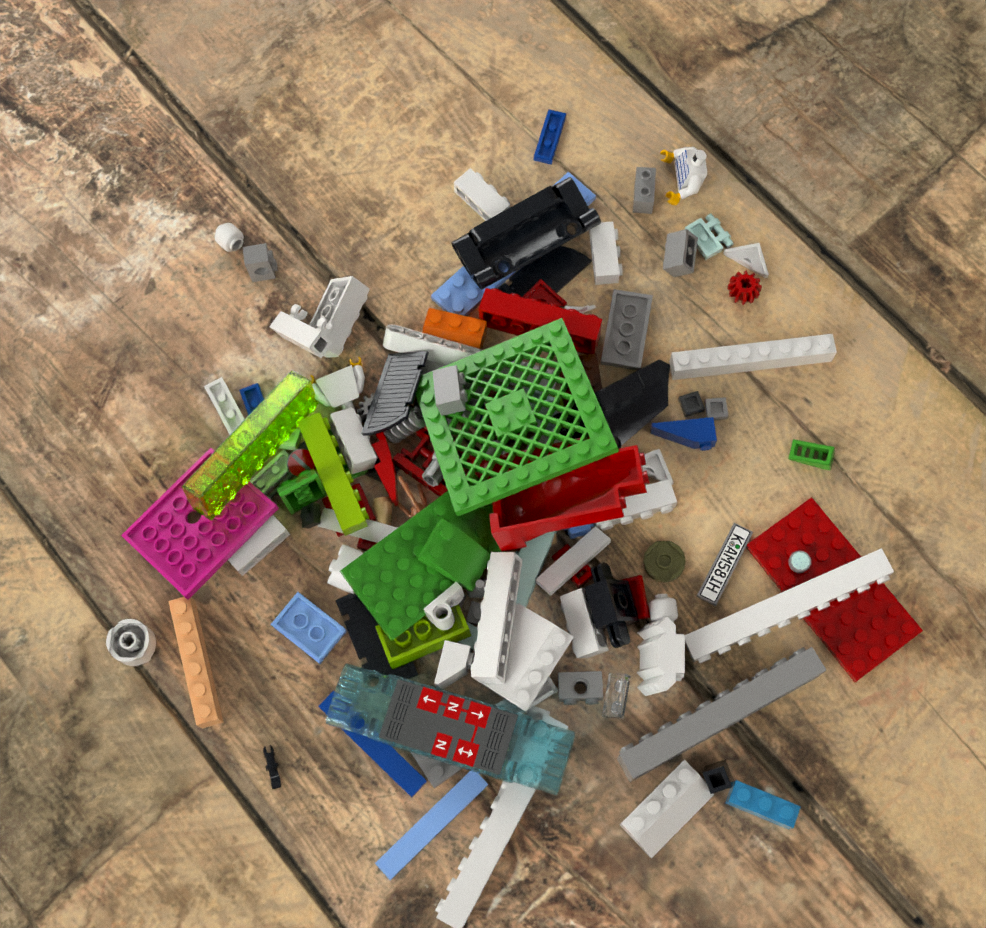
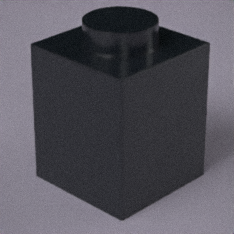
[703,759,734,794]

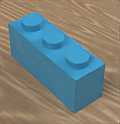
[725,780,801,830]

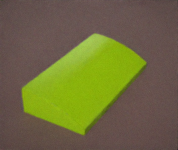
[375,604,472,669]

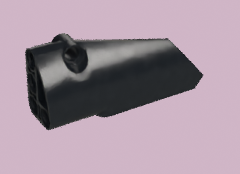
[553,359,670,449]

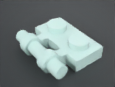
[684,213,734,260]

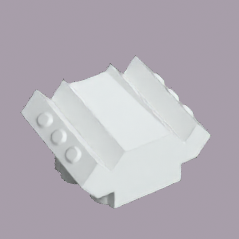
[637,617,685,696]

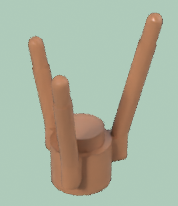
[397,476,428,519]

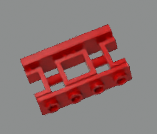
[393,426,484,497]

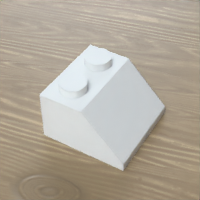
[434,640,474,691]

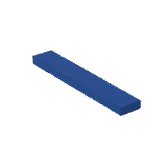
[318,690,427,798]

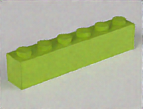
[297,412,369,536]

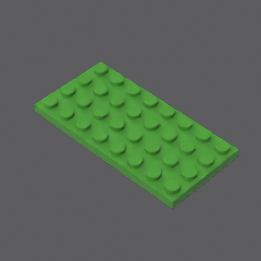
[339,474,507,641]

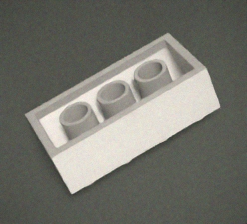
[302,276,370,358]
[620,760,714,858]

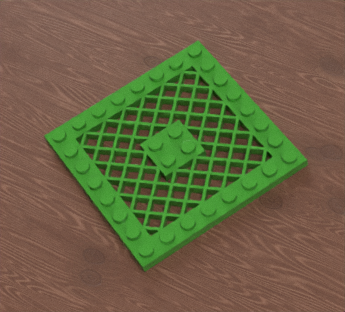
[416,318,619,516]

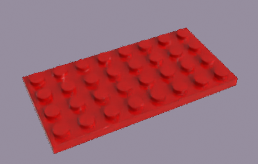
[746,497,923,682]

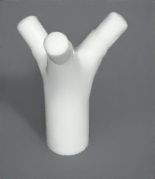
[564,305,596,314]

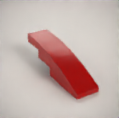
[372,432,398,506]

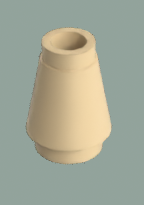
[372,497,392,526]

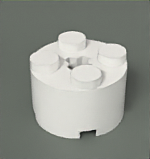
[328,544,364,594]
[106,619,156,666]

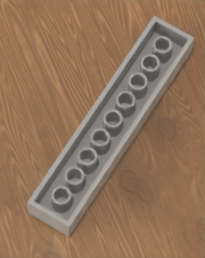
[617,647,826,782]

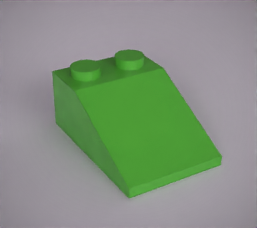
[277,469,327,515]
[417,519,491,592]

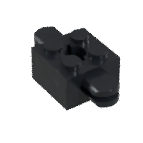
[585,562,639,648]

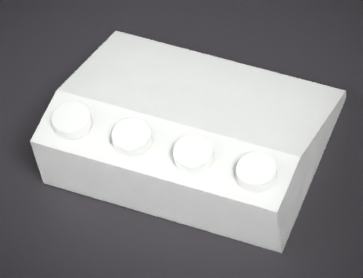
[481,603,574,713]

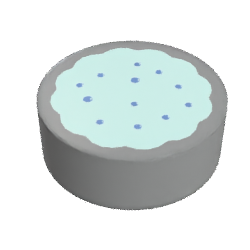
[788,551,811,573]

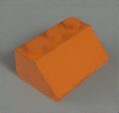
[422,308,487,349]

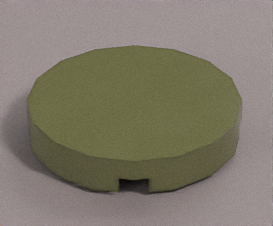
[643,541,686,583]

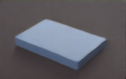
[270,592,347,664]

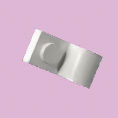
[424,582,465,630]

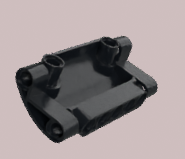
[451,177,601,290]

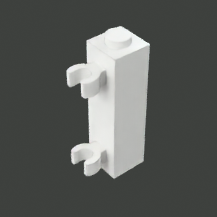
[270,304,334,358]

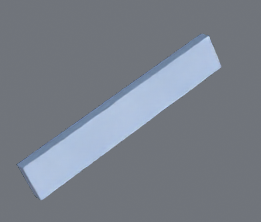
[375,768,488,880]

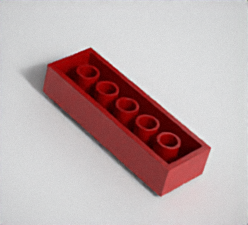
[479,288,603,354]

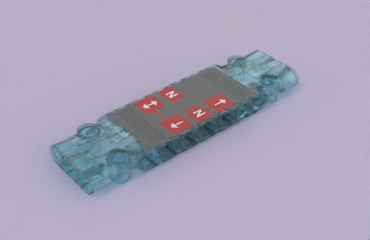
[326,663,576,795]

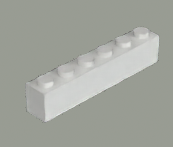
[471,552,522,684]

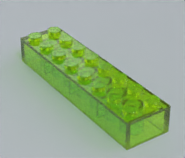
[181,370,318,521]

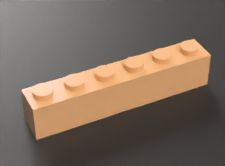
[168,597,223,729]

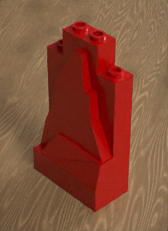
[484,437,650,552]

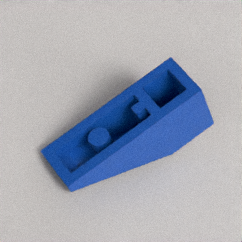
[650,417,717,451]

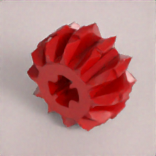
[727,270,762,305]

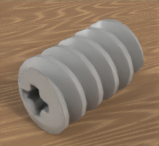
[383,406,426,443]

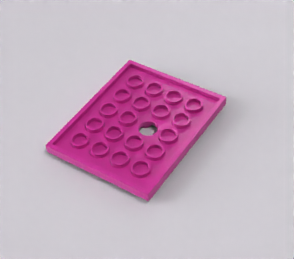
[121,448,279,600]

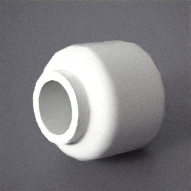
[214,223,244,252]
[649,594,678,623]

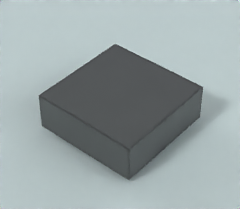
[678,391,705,417]

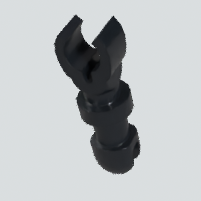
[263,745,281,790]

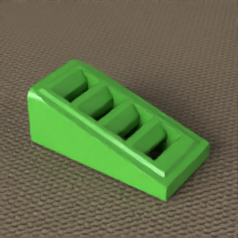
[788,439,835,471]

